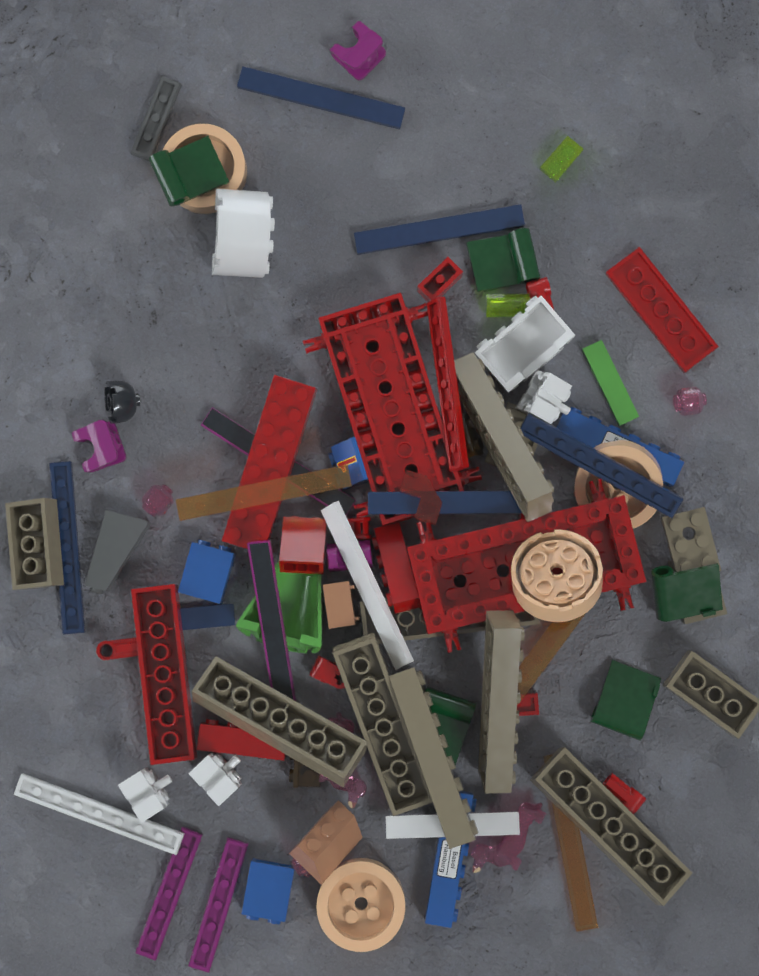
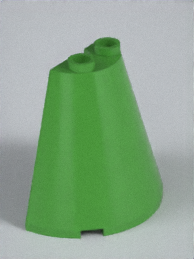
[236,560,322,654]

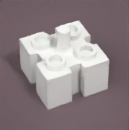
[516,370,572,424]
[188,752,242,806]
[118,767,172,823]

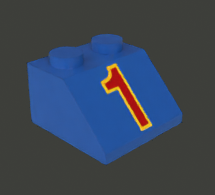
[328,437,368,490]

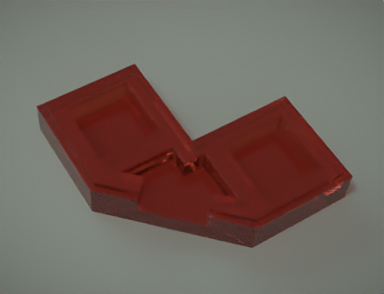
[400,470,442,525]

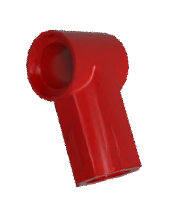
[525,277,555,311]
[96,637,138,660]
[603,773,646,815]

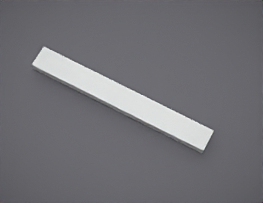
[321,501,414,670]
[14,773,185,855]

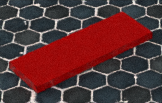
[605,247,719,373]

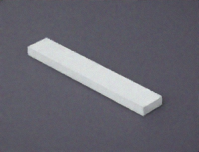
[386,812,520,839]

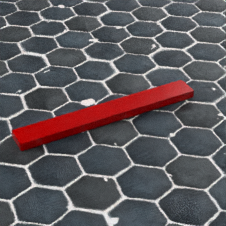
[427,296,469,472]

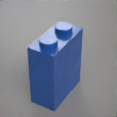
[178,539,236,604]
[241,858,296,924]

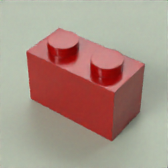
[417,257,463,302]

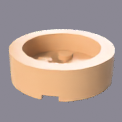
[162,124,247,214]
[575,440,663,528]
[511,530,603,622]
[316,858,405,952]

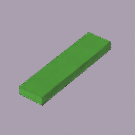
[582,340,639,426]

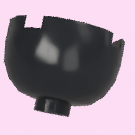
[104,381,140,424]

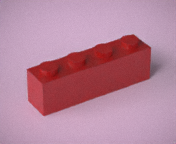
[372,523,421,614]
[197,719,286,761]

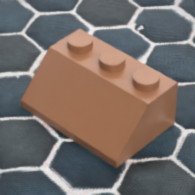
[289,800,362,885]

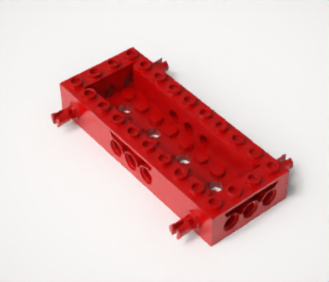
[303,292,482,526]
[407,479,646,652]

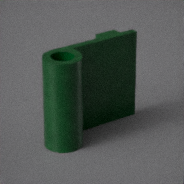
[149,136,230,207]
[466,228,540,292]
[651,563,723,622]
[590,660,661,741]
[425,686,477,765]

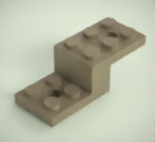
[661,507,727,624]

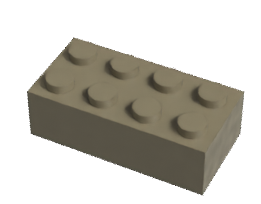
[5,498,64,590]
[662,650,759,739]

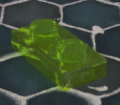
[540,136,584,183]
[486,294,530,317]

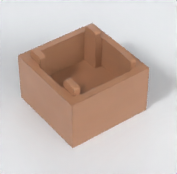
[323,581,360,629]

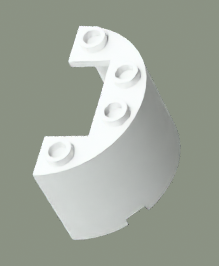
[212,188,275,278]
[475,296,575,392]

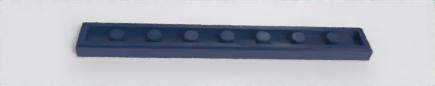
[237,66,405,130]
[354,204,525,255]
[520,412,683,518]
[49,461,86,635]
[368,491,523,515]

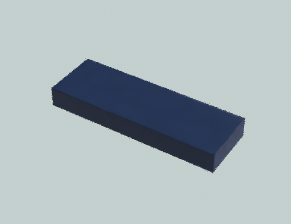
[180,604,236,630]

